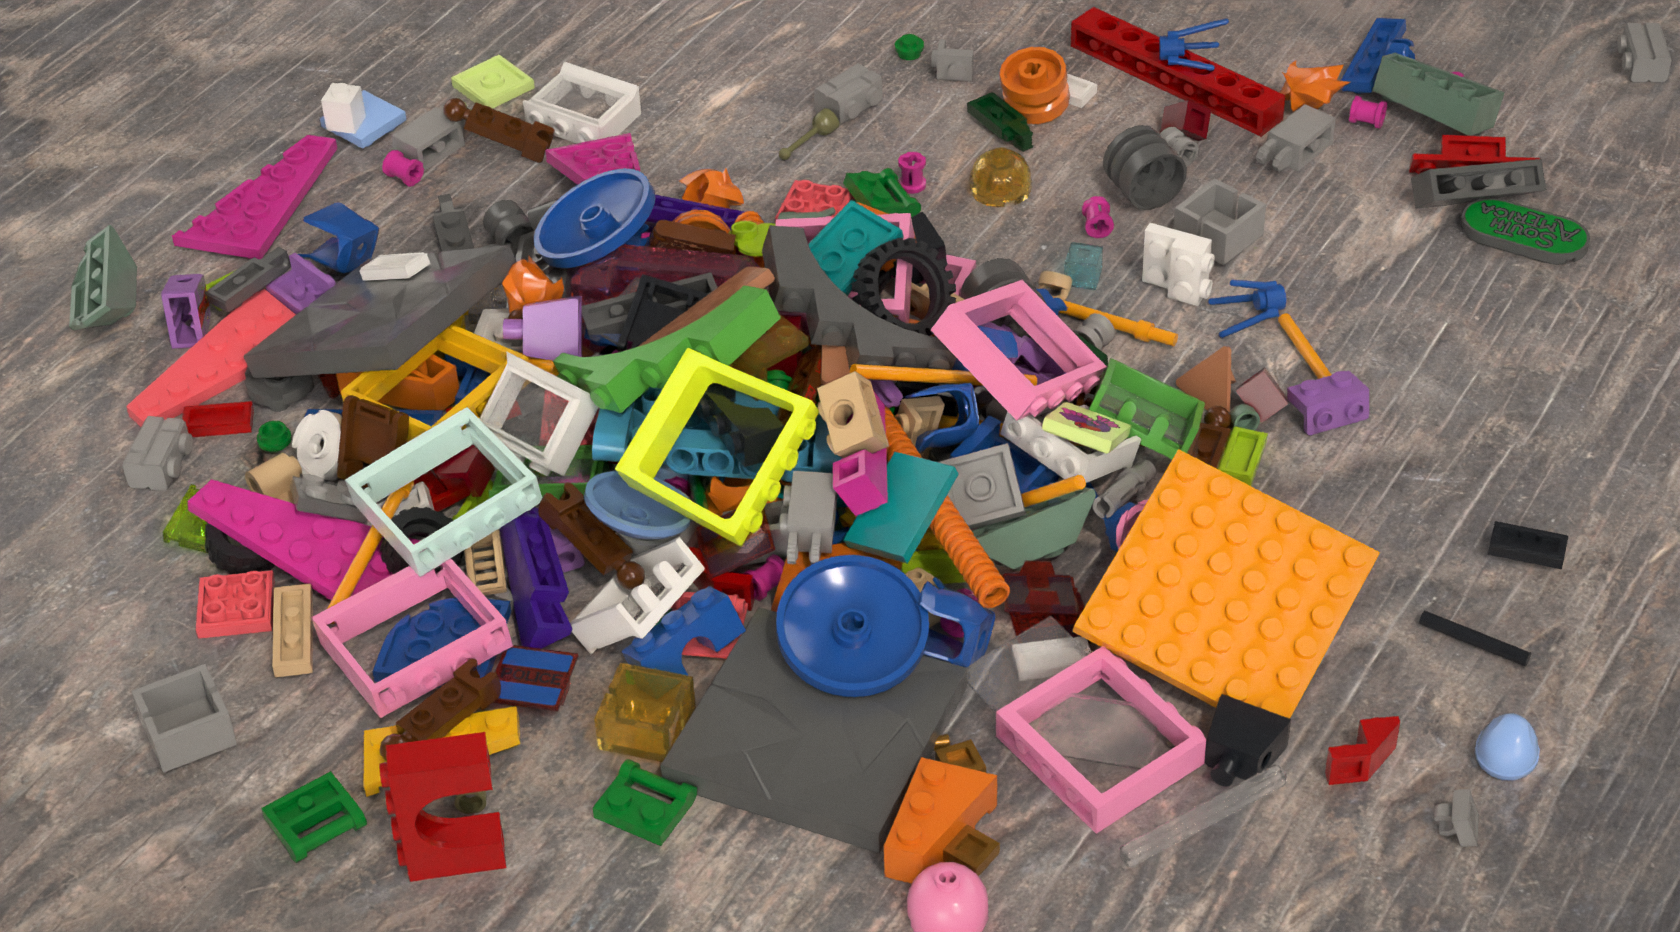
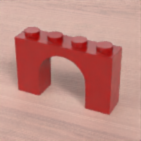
[379,732,507,882]

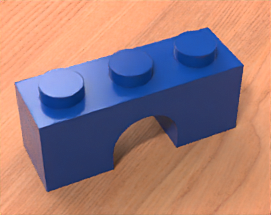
[622,586,746,697]

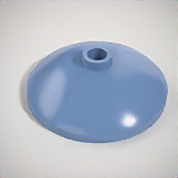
[584,471,692,539]

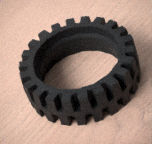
[851,238,956,336]

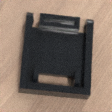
[617,274,708,352]

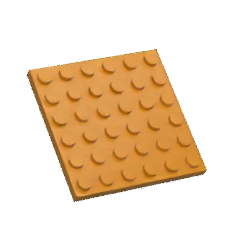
[1073,449,1380,718]

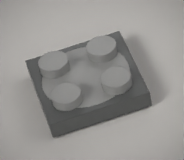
[290,474,368,523]

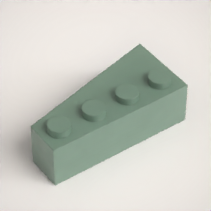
[1372,53,1505,136]

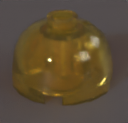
[969,147,1032,207]

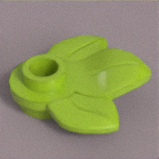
[729,221,776,257]

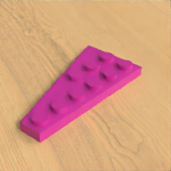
[545,133,640,185]
[172,135,338,259]
[188,479,427,600]

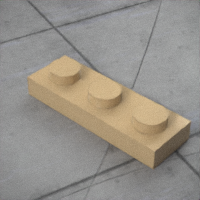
[272,583,313,678]

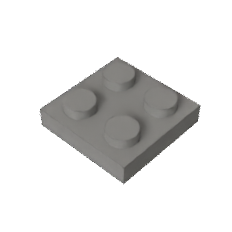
[938,443,1026,530]

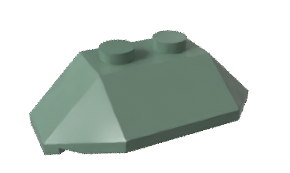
[69,225,137,331]
[972,487,1096,571]

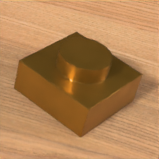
[935,739,986,772]
[943,825,1000,876]

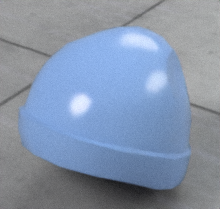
[1475,713,1540,780]

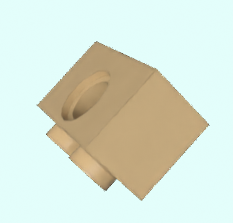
[817,371,889,458]

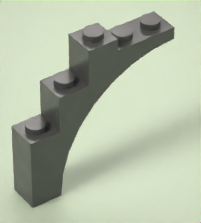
[762,225,957,380]

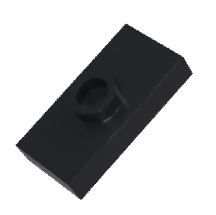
[1488,521,1569,569]

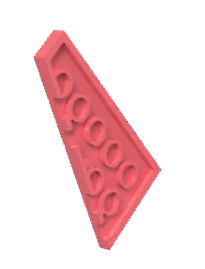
[126,289,296,427]

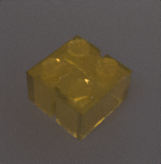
[594,663,696,762]

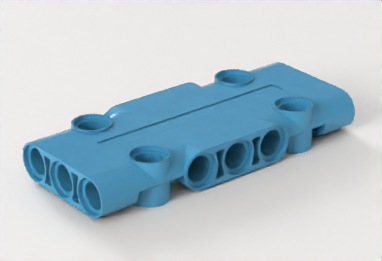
[592,387,843,482]

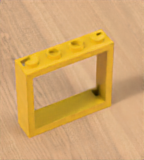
[341,324,531,442]

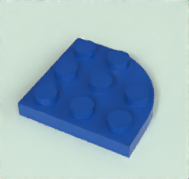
[372,598,512,688]

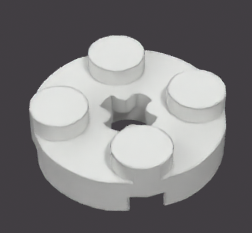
[292,410,342,481]

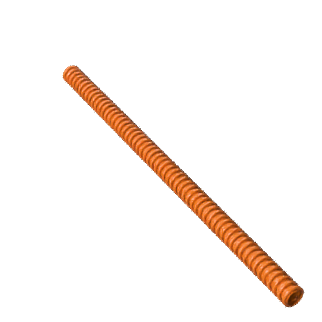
[734,211,1010,608]

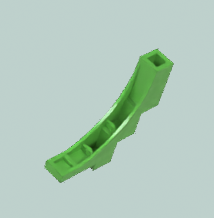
[553,285,781,413]

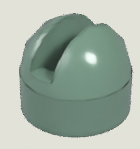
[1230,404,1260,431]

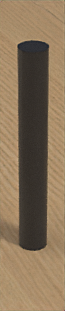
[1419,610,1531,667]

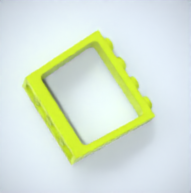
[615,348,819,547]

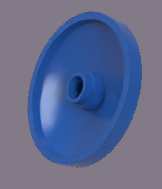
[534,168,655,268]
[776,555,929,697]

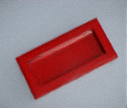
[182,401,254,437]

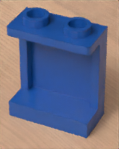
[950,415,1060,508]

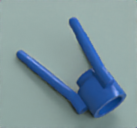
[1159,18,1229,71]
[1208,280,1286,338]

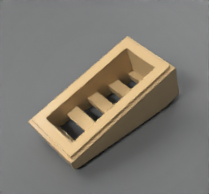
[464,529,507,596]

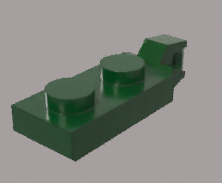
[967,92,1033,152]

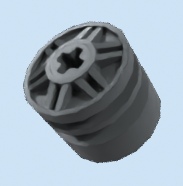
[1103,125,1187,210]
[960,258,1047,338]

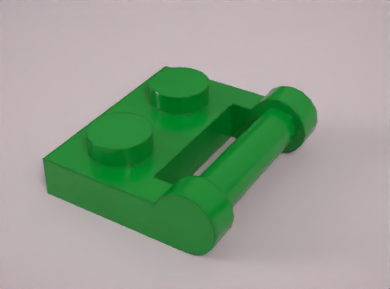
[843,168,922,217]
[593,759,697,846]
[261,771,367,863]

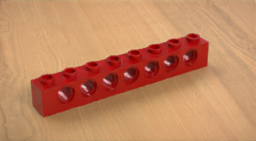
[1071,7,1285,137]

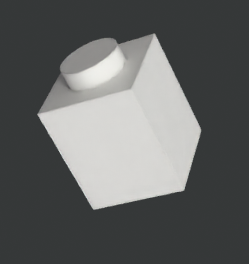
[321,83,366,134]

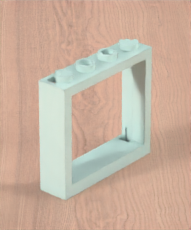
[345,407,542,577]

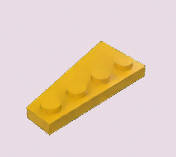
[363,706,520,797]

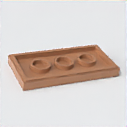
[638,267,775,347]

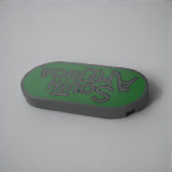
[1461,198,1590,265]

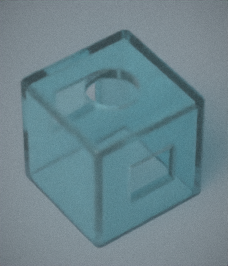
[1064,242,1103,291]

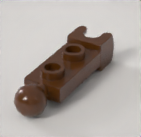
[443,98,555,163]
[1187,406,1231,469]
[538,482,645,590]
[380,658,501,762]

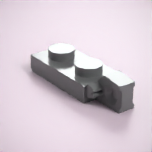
[433,194,474,252]
[206,247,291,313]

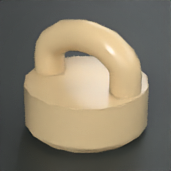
[1038,271,1073,300]

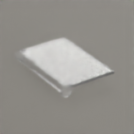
[965,616,1092,714]
[1037,693,1157,770]

